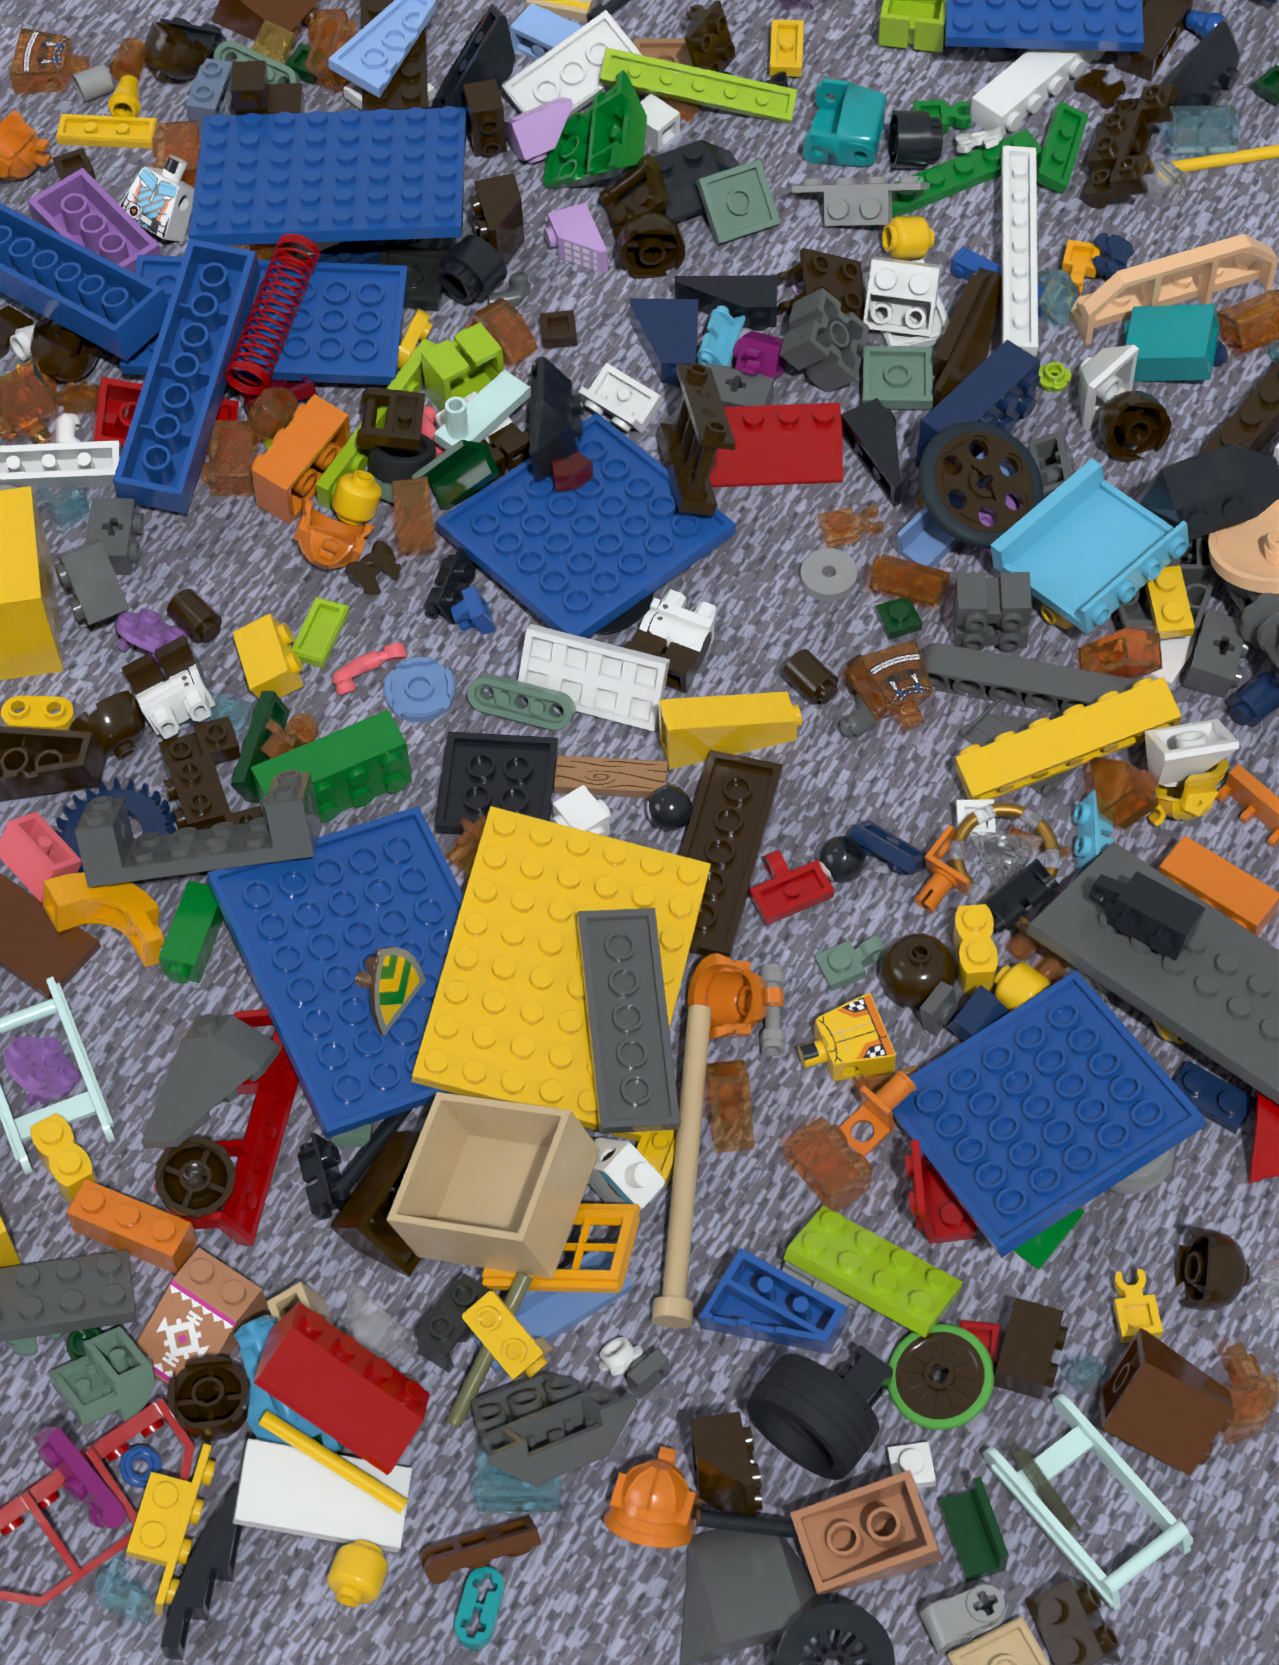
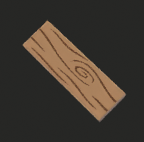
[554,755,668,798]

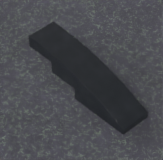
[160,1487,243,1661]

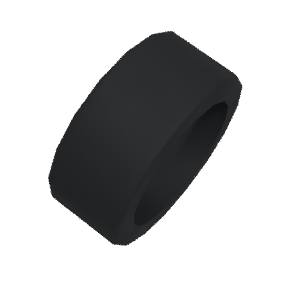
[368,434,436,486]

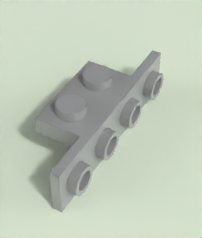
[792,176,930,226]

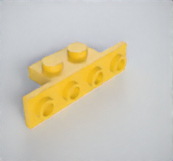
[126,1444,217,1616]

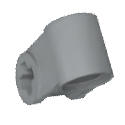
[920,1584,1005,1655]

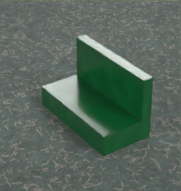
[411,439,500,510]
[938,1476,1009,1582]

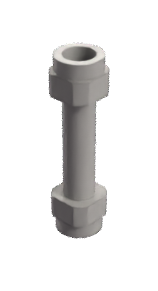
[760,964,786,1056]

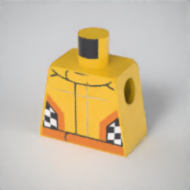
[798,993,896,1081]

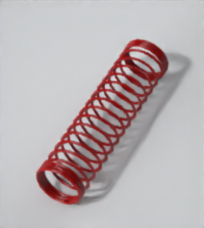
[224,233,320,395]

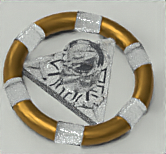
[950,802,1060,904]

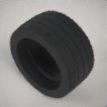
[746,1354,880,1480]

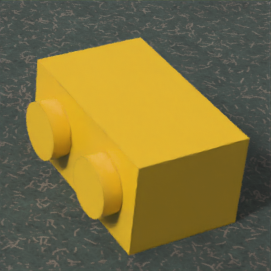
[232,613,304,698]

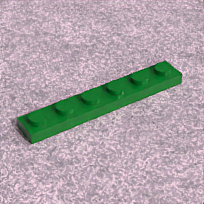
[867,129,1042,229]

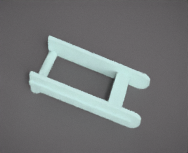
[0,977,115,1175]
[983,1393,1193,1611]

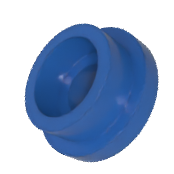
[119,1445,162,1488]

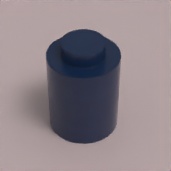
[1230,672,1279,727]

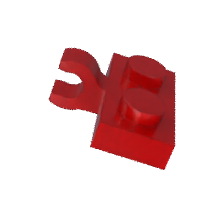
[749,850,834,926]

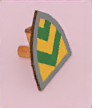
[355,946,426,1037]

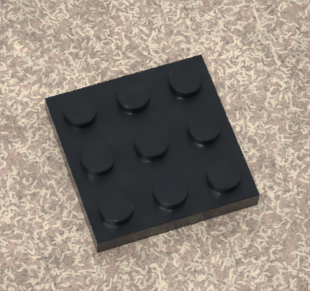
[435,731,559,836]

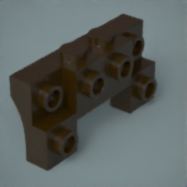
[1083,83,1181,208]
[158,716,264,874]

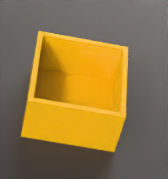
[0,486,63,681]

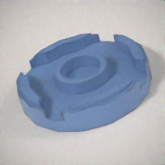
[383,657,456,722]

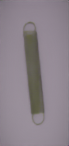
[1010,1439,1084,1545]

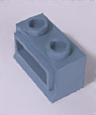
[186,58,233,133]

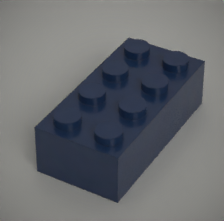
[915,339,1041,475]

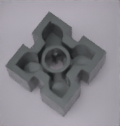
[780,288,869,393]
[952,572,1032,651]

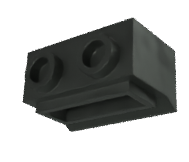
[416,1274,492,1373]

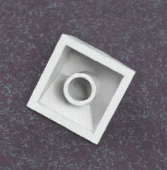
[1078,345,1139,431]
[1145,719,1239,787]

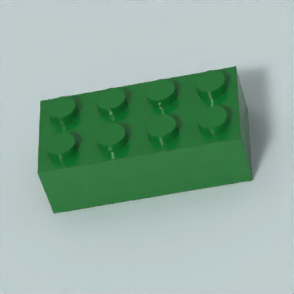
[251,710,412,822]

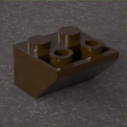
[470,173,525,265]
[690,1411,763,1516]

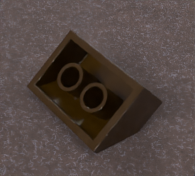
[330,1132,422,1277]

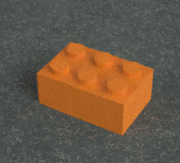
[251,394,351,525]

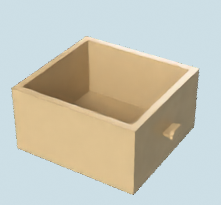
[387,1092,600,1279]

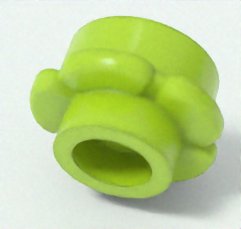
[1038,362,1072,393]

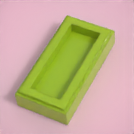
[292,597,350,668]

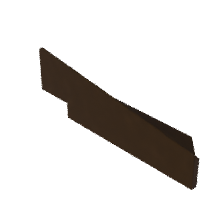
[933,267,1002,407]

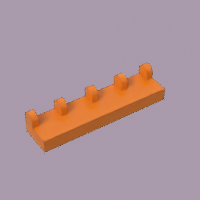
[1215,764,1279,847]

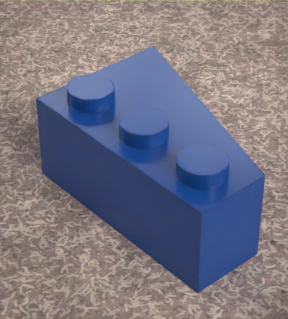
[699,1248,849,1354]

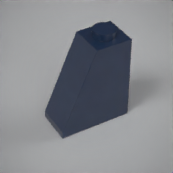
[630,298,699,386]

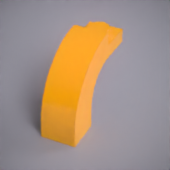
[43,872,164,968]

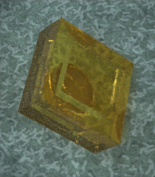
[251,19,296,64]

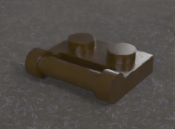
[599,154,671,239]
[356,387,426,451]

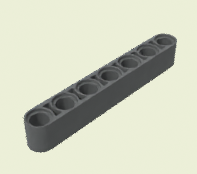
[917,643,1173,714]

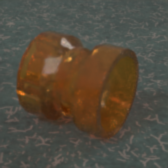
[109,38,148,81]

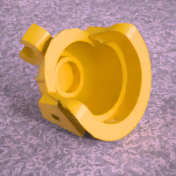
[1137,758,1229,826]

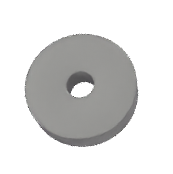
[800,548,858,602]

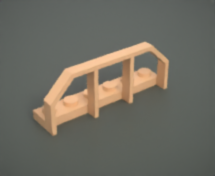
[1065,234,1278,345]

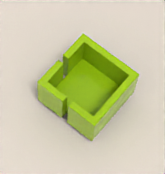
[879,0,946,53]
[421,322,504,412]

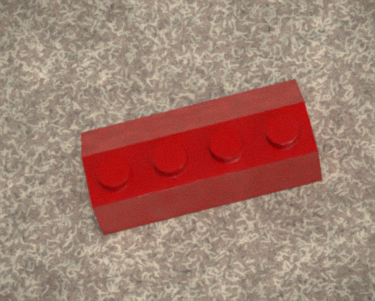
[709,403,843,488]
[253,1302,430,1475]

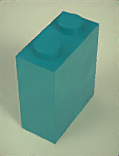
[1125,304,1220,381]

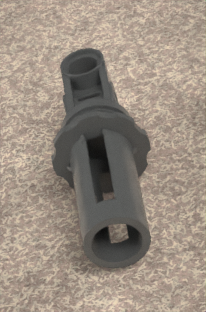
[1218,574,1279,669]

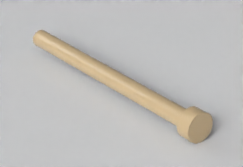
[652,1005,712,1329]

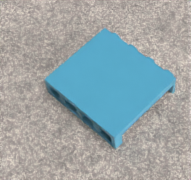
[990,458,1189,635]

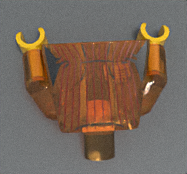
[0,359,57,444]

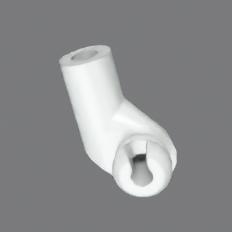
[55,413,81,443]

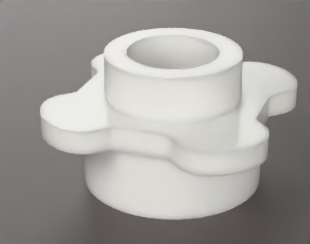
[599,1337,643,1376]

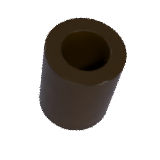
[167,589,222,643]
[782,649,839,705]

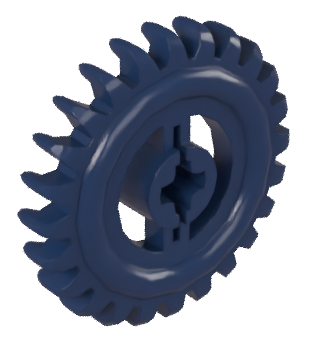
[55,778,177,883]

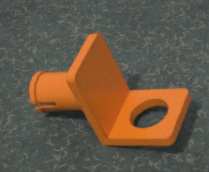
[913,825,971,914]
[837,1070,916,1157]

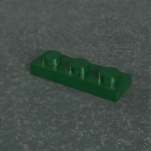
[231,691,290,803]

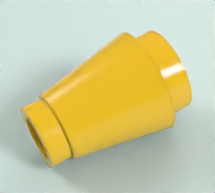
[108,75,140,117]

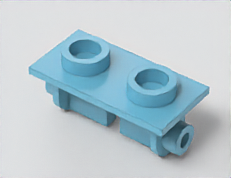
[697,306,746,367]
[1073,790,1114,871]

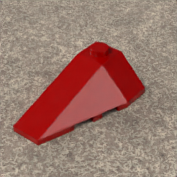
[92,377,239,448]

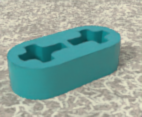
[454,1567,505,1650]

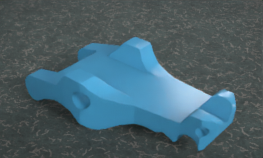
[234,1315,343,1452]

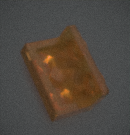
[869,554,951,607]

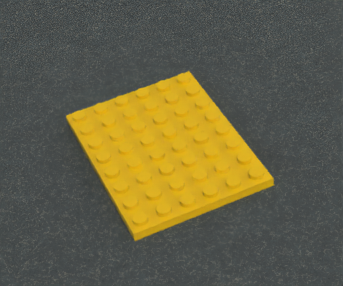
[411,806,711,1142]

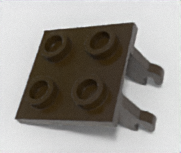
[684,0,736,72]
[777,248,865,321]

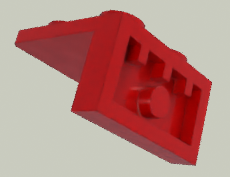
[905,1139,977,1244]

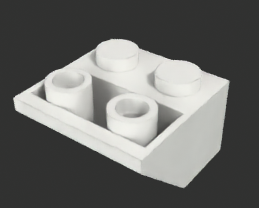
[863,257,942,337]

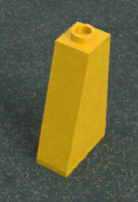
[659,691,802,770]

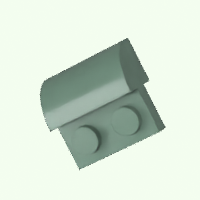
[48,1326,154,1426]

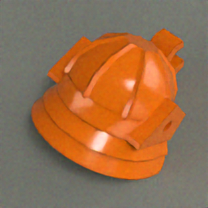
[0,110,52,181]
[293,498,376,569]
[687,953,784,1039]
[603,1446,698,1548]

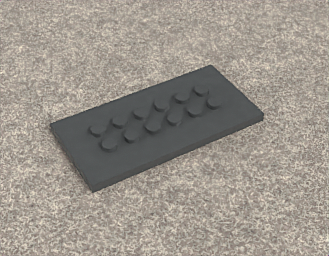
[1026,842,1279,1104]

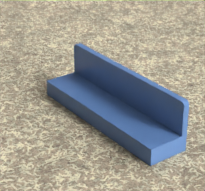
[897,451,1015,574]
[472,1241,633,1374]

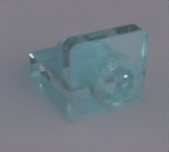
[1037,270,1081,325]
[95,1558,154,1626]

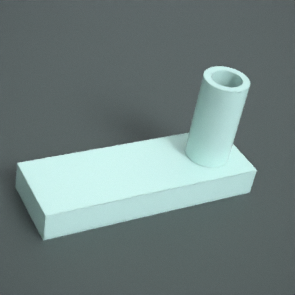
[434,370,531,450]

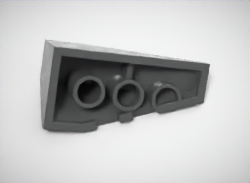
[141,1014,281,1149]

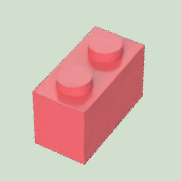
[0,812,82,903]

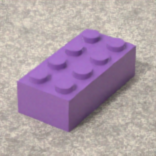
[28,168,162,273]

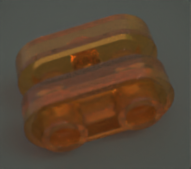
[306,15,357,93]

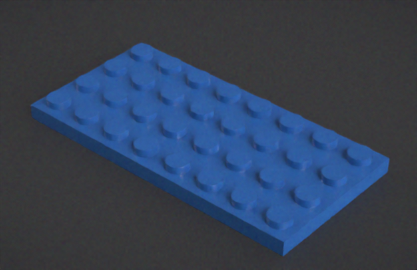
[120,255,408,385]

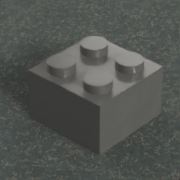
[54,539,130,625]

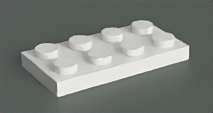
[518,624,670,731]

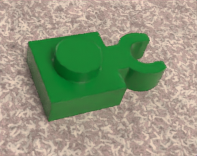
[913,99,971,133]

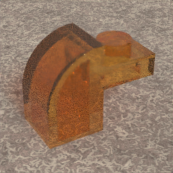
[464,298,538,365]
[1220,1342,1279,1446]

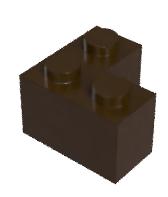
[231,61,305,115]

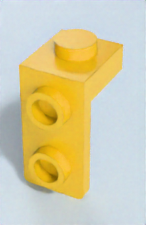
[462,1291,553,1380]

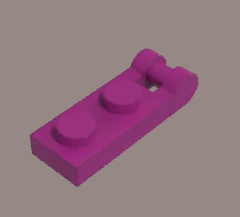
[33,1427,126,1529]

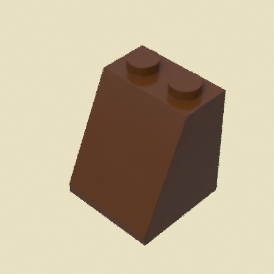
[211,0,321,52]
[1098,1328,1235,1476]

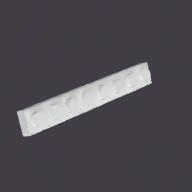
[1001,146,1038,357]

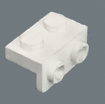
[578,363,664,433]

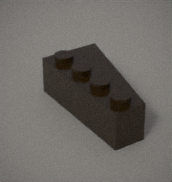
[0,726,108,801]

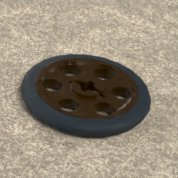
[919,421,1043,549]

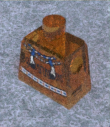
[9,28,90,95]
[844,639,933,731]

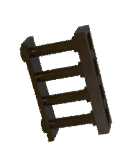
[657,363,736,516]

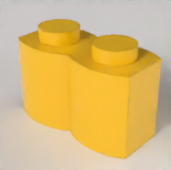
[953,904,998,994]
[30,1113,99,1204]

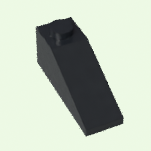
[675,275,777,330]
[841,398,901,507]

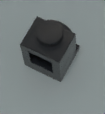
[838,1345,893,1408]

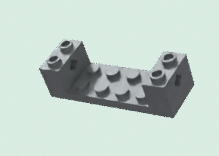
[75,770,322,887]

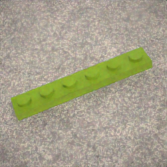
[599,47,797,124]
[315,339,435,509]

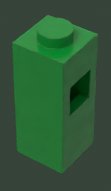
[159,880,224,984]

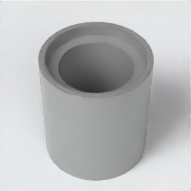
[72,63,114,103]

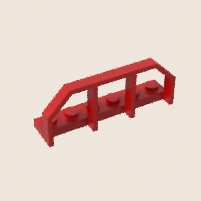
[154,1009,299,1246]
[0,1398,195,1607]

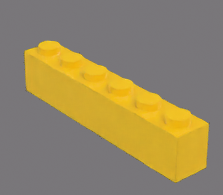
[955,677,1182,800]

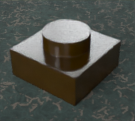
[52,148,96,180]
[540,310,577,348]

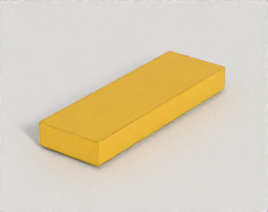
[56,114,158,149]

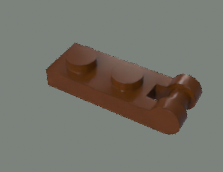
[419,1515,541,1584]

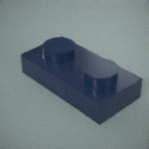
[849,820,926,875]
[1174,1060,1254,1134]

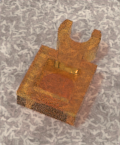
[818,506,884,548]

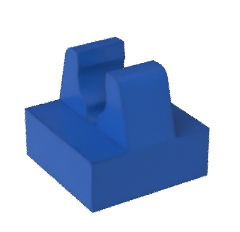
[450,585,496,635]

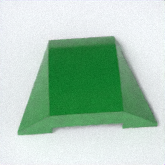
[543,70,647,189]

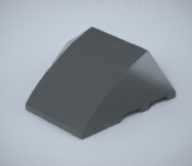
[1117,534,1218,631]
[470,1371,637,1486]
[680,1517,835,1665]

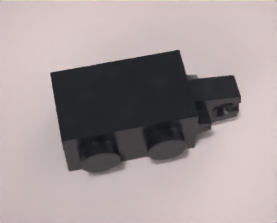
[1089,871,1206,961]

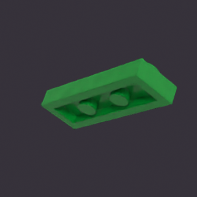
[1036,101,1089,194]

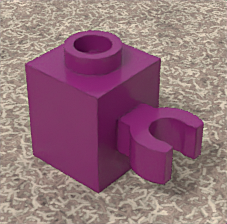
[734,331,787,380]

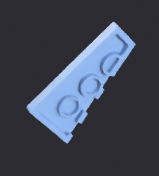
[328,0,436,98]

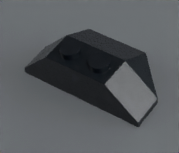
[429,4,516,109]
[1163,19,1240,117]
[620,139,740,222]
[529,357,584,480]
[1139,443,1279,541]

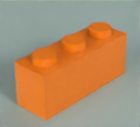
[1159,835,1279,936]
[66,1179,198,1274]

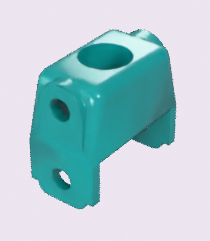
[803,78,887,167]

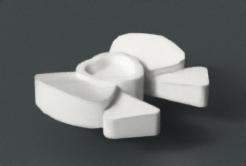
[956,126,1003,153]

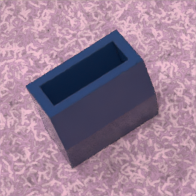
[946,985,1009,1042]

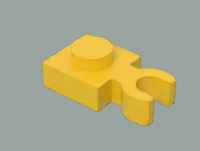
[1113,1269,1163,1343]

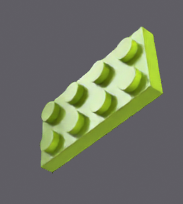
[783,1206,963,1338]

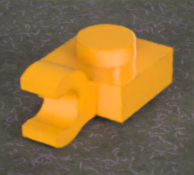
[1062,239,1101,298]

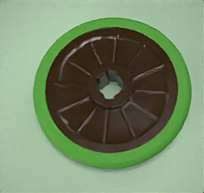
[888,1324,994,1430]

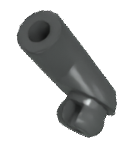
[488,272,531,311]
[839,691,876,738]

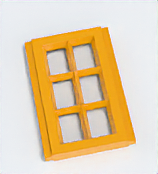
[482,1203,641,1293]

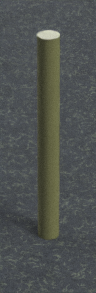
[446,1271,533,1428]

